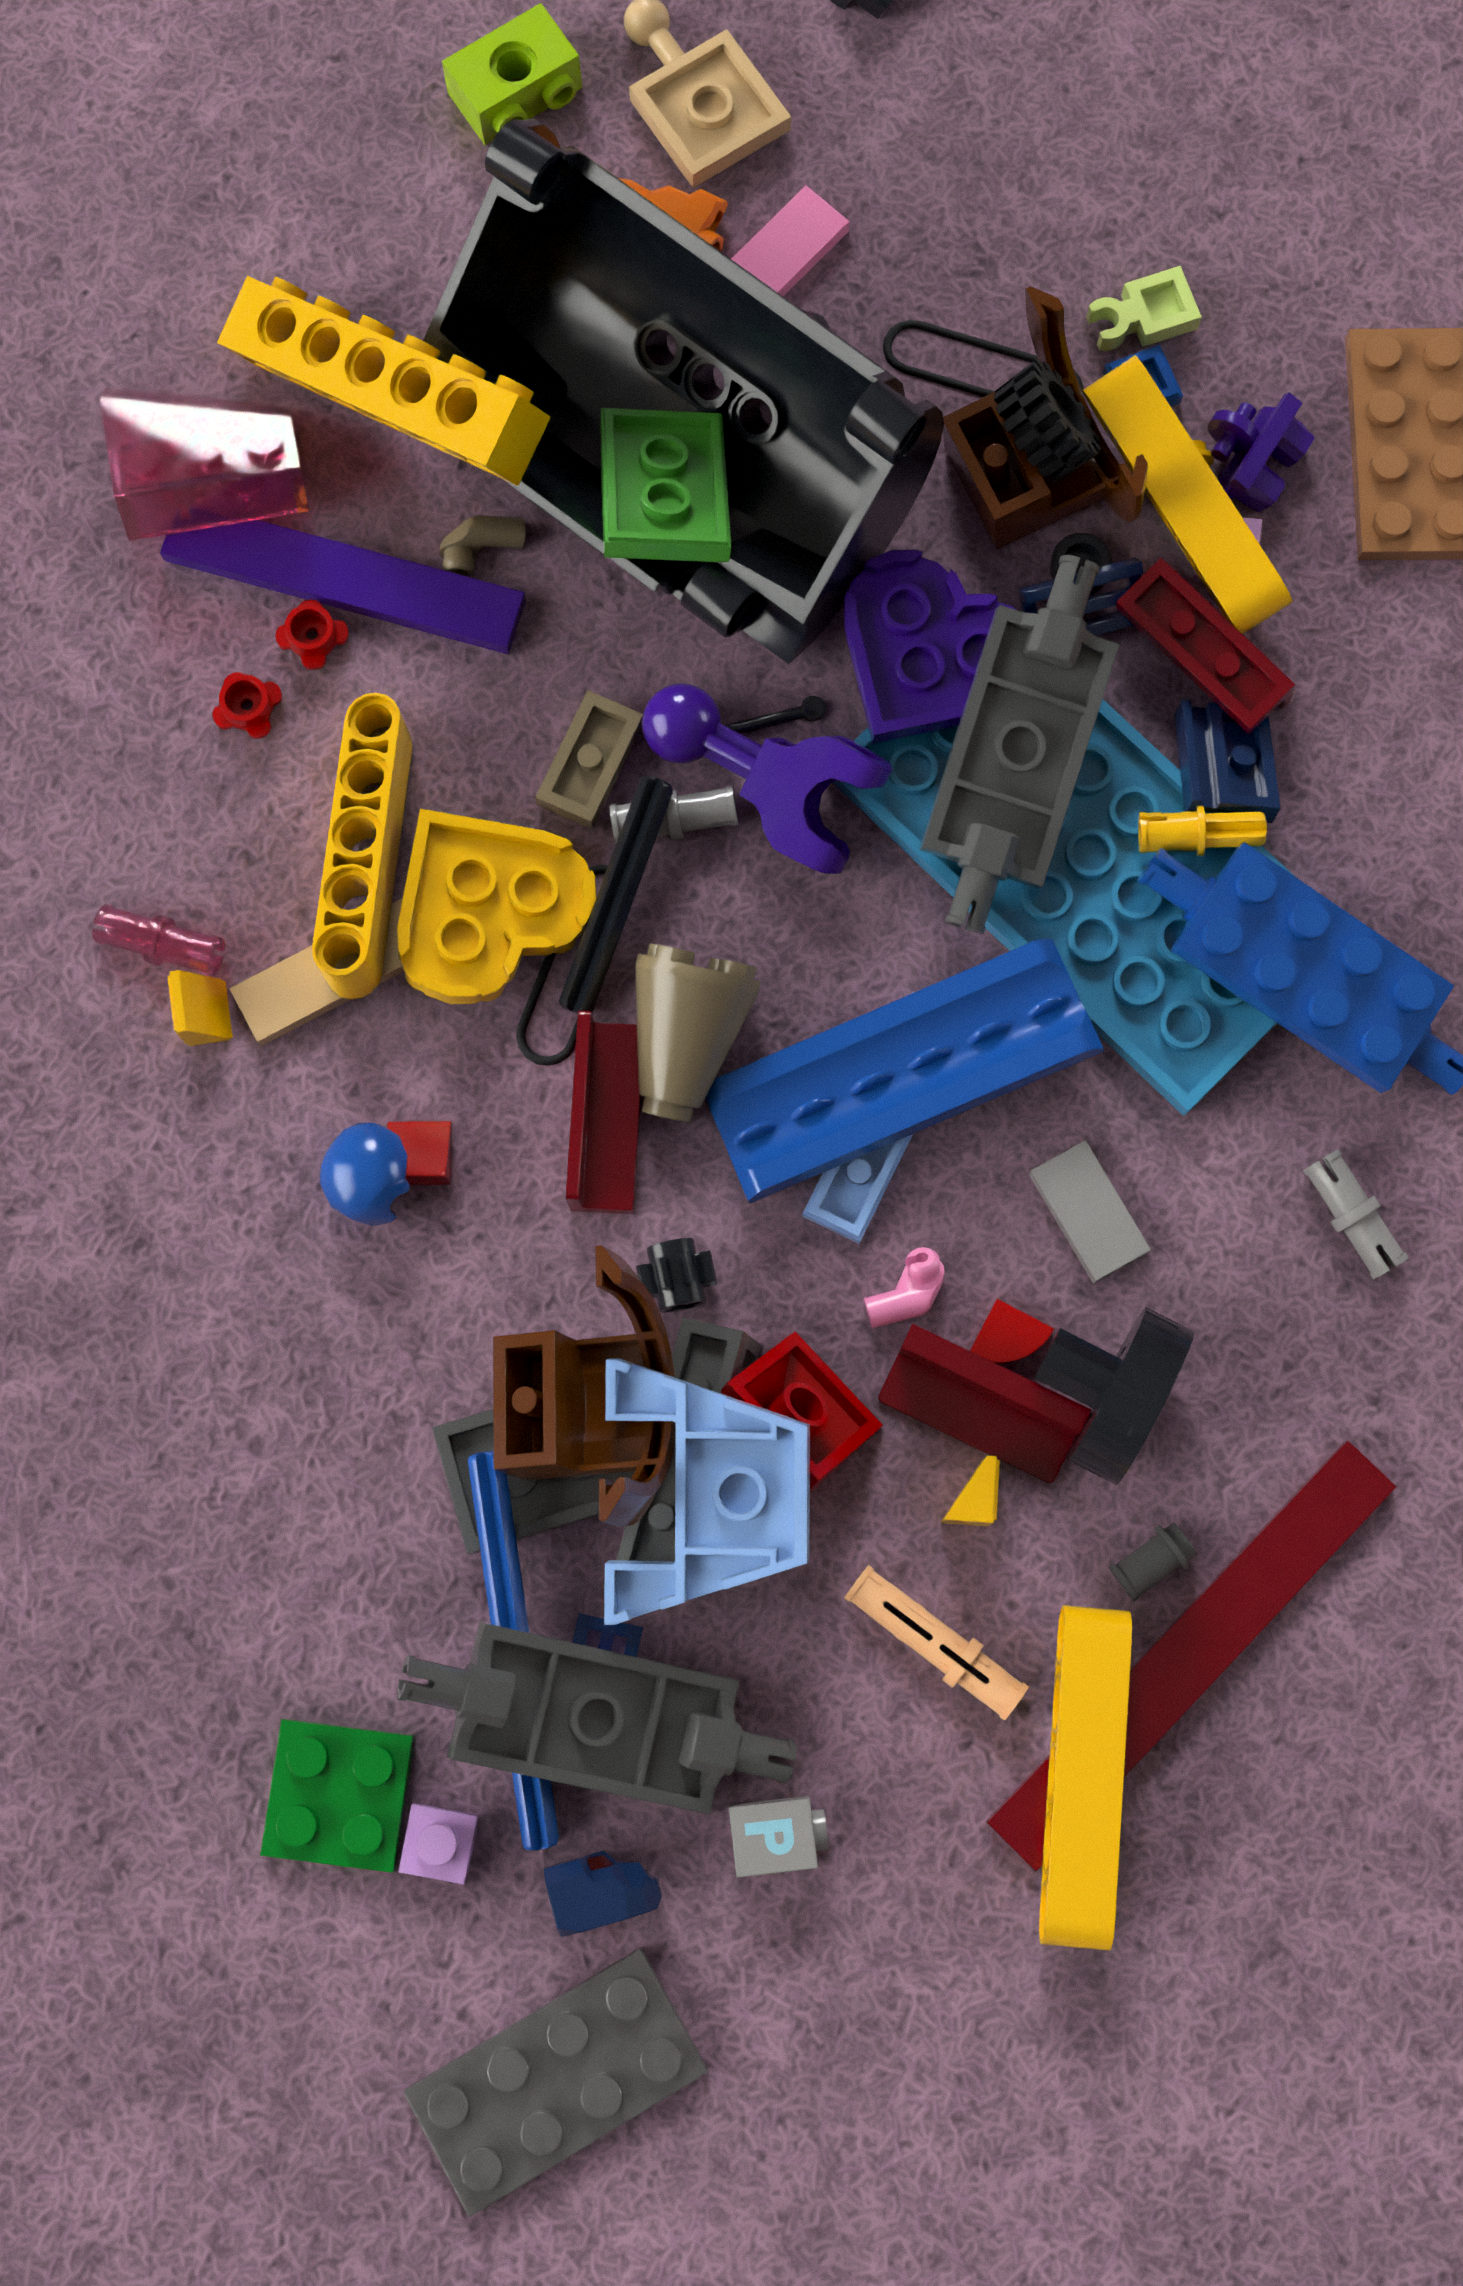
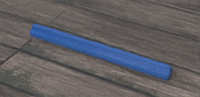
[468,1450,559,1850]

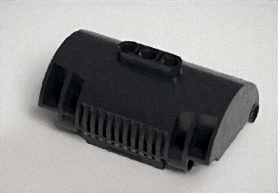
[423,118,944,664]

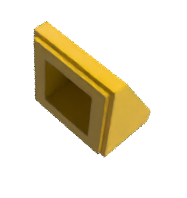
[167,970,233,1046]
[941,1456,1000,1526]

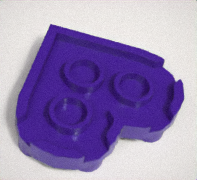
[844,549,1016,744]

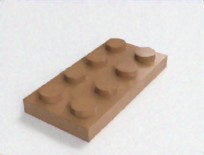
[1345,328,1463,560]

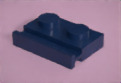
[1174,699,1281,823]

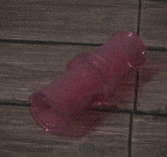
[92,904,225,976]

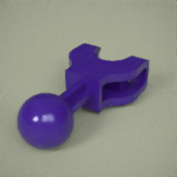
[642,683,892,874]

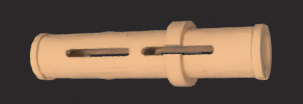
[844,1565,1029,1721]

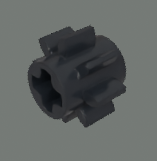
[636,1238,717,1313]

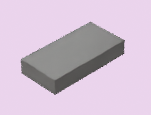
[1029,1140,1151,1284]

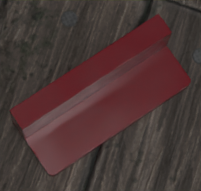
[1116,558,1295,734]
[566,1010,641,1214]
[878,1323,1092,1483]

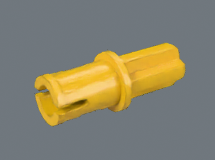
[1138,805,1267,856]

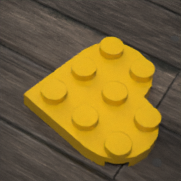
[397,809,596,1004]

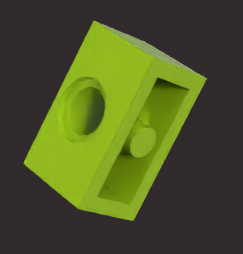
[442,3,583,145]

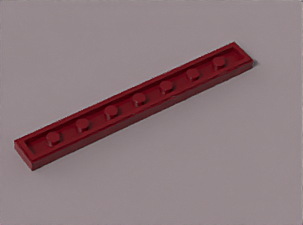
[985,1441,1397,1871]

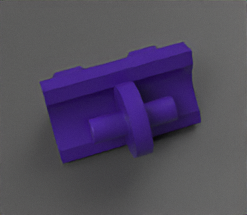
[1208,392,1315,512]

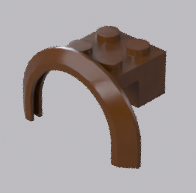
[943,286,1148,550]
[493,1245,676,1527]

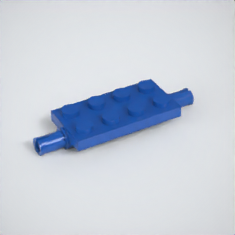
[1137,842,1463,1095]

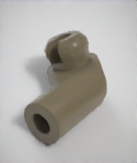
[439,515,525,576]

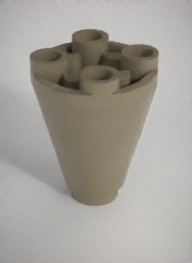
[635,943,761,1122]

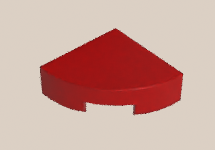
[970,1299,1054,1364]

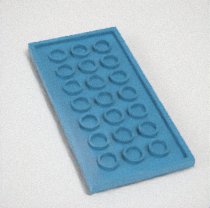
[832,699,1294,1117]

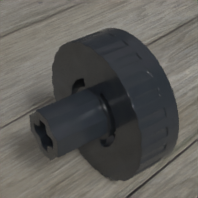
[1034,1307,1194,1485]

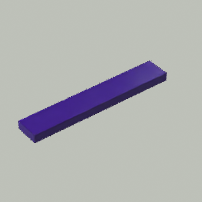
[160,499,526,655]

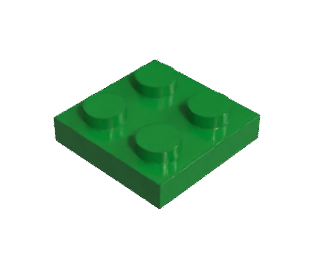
[260,1719,415,1873]

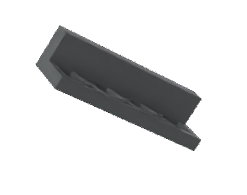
[617,1317,763,1561]

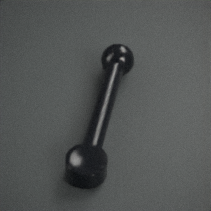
[724,696,825,734]

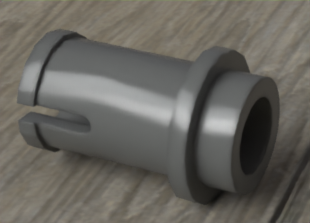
[1109,1522,1198,1602]

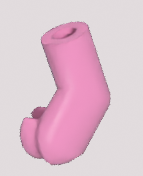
[863,1247,945,1329]

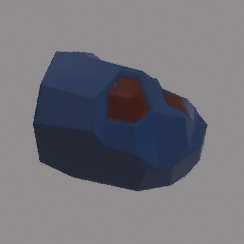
[543,1850,662,1937]

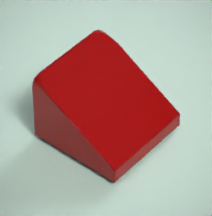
[387,1121,452,1185]

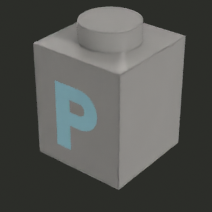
[729,1795,829,1878]

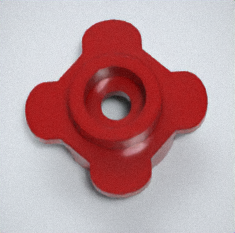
[275,599,349,670]
[212,672,282,739]

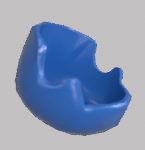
[320,1122,410,1226]

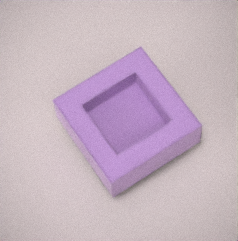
[398,1803,479,1885]

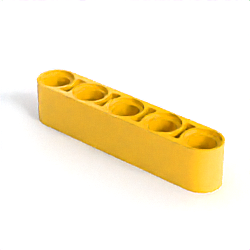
[1083,355,1293,634]
[312,693,412,999]
[1039,1605,1132,1951]

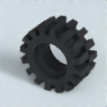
[994,359,1101,483]

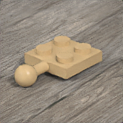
[624,0,791,188]

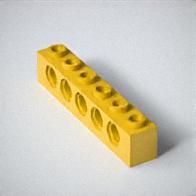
[217,276,551,486]

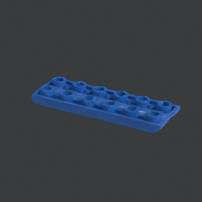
[705,938,1104,1204]

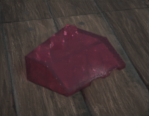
[100,387,310,541]

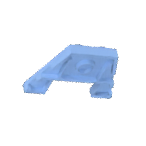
[604,1359,810,1625]

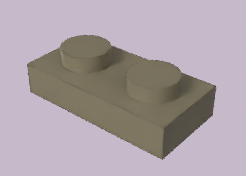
[535,690,643,829]

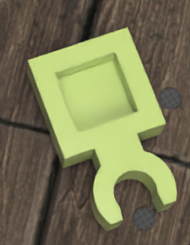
[1086,266,1202,351]

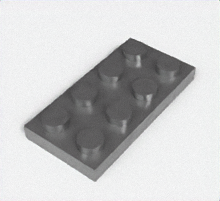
[403,1947,708,2217]

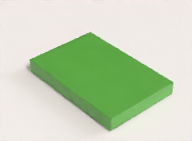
[600,408,731,563]

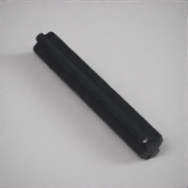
[559,775,673,1014]

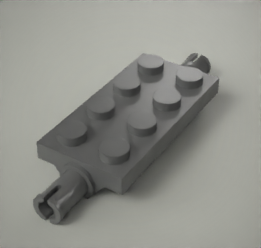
[919,555,1120,934]
[397,1621,797,1814]

